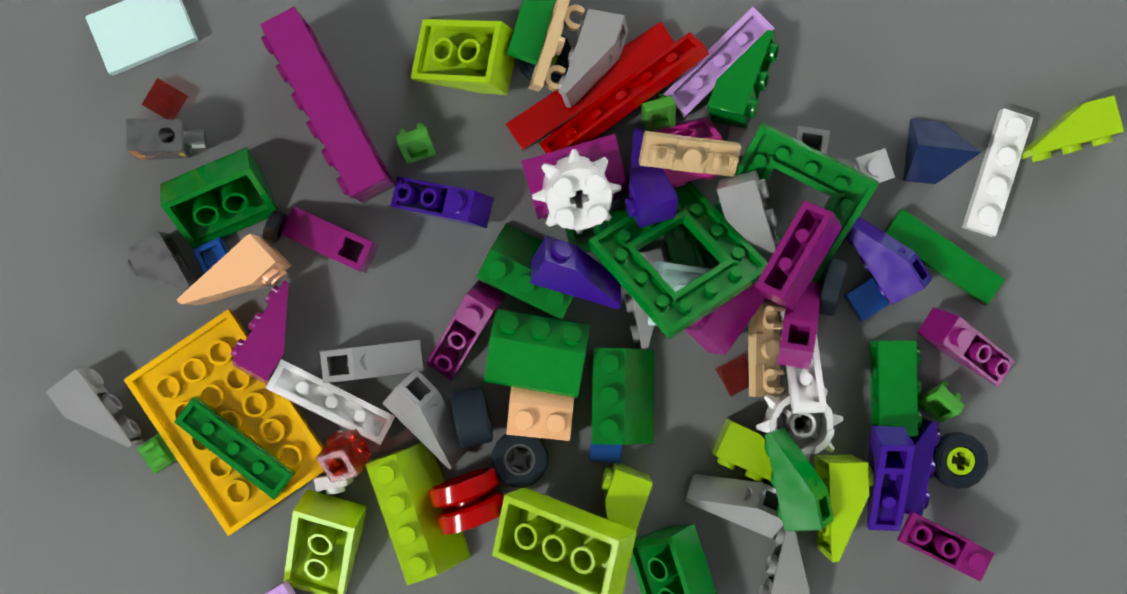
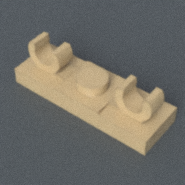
[528,0,585,92]
[638,131,741,177]
[748,302,784,397]

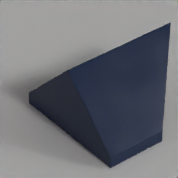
[903,119,981,185]

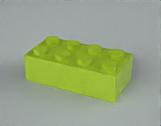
[492,487,637,594]

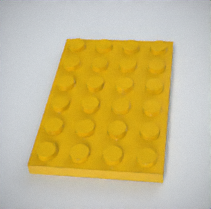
[124,309,335,536]

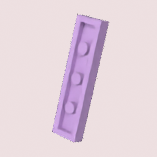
[663,7,775,118]

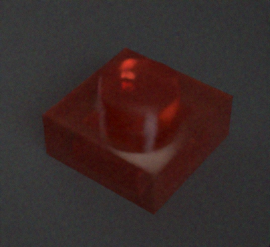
[141,78,188,119]
[715,354,749,397]

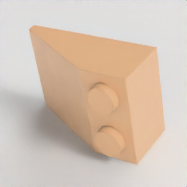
[177,233,291,305]
[506,387,574,441]

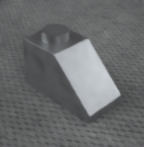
[125,231,196,290]

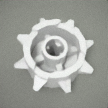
[532,149,621,234]
[756,388,843,461]

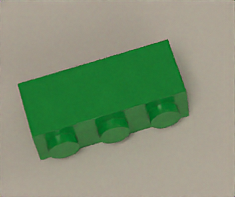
[870,340,922,436]

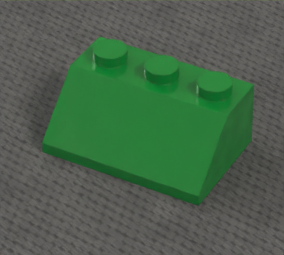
[160,147,279,249]
[476,223,573,320]
[484,309,591,398]
[591,348,655,445]
[631,523,717,594]

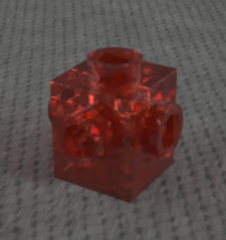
[316,429,371,484]

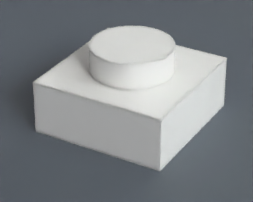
[853,148,895,183]
[314,469,353,495]

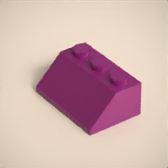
[521,134,627,219]

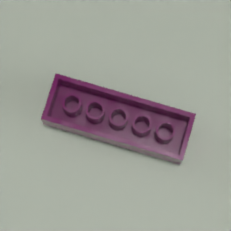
[260,6,395,203]

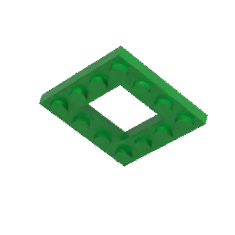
[714,122,878,282]
[588,181,768,339]

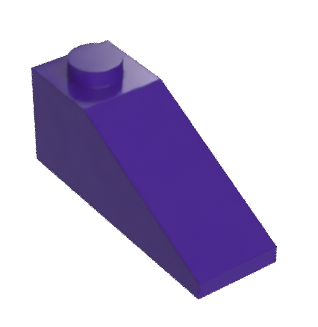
[625,128,678,228]
[530,236,621,309]
[867,426,915,531]

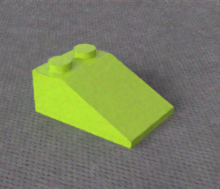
[410,19,515,95]
[814,454,874,562]
[600,463,653,531]
[283,489,367,594]

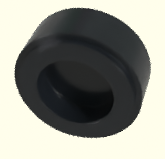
[262,210,288,243]

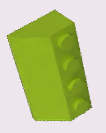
[365,442,471,586]

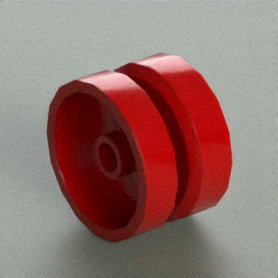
[428,467,504,534]

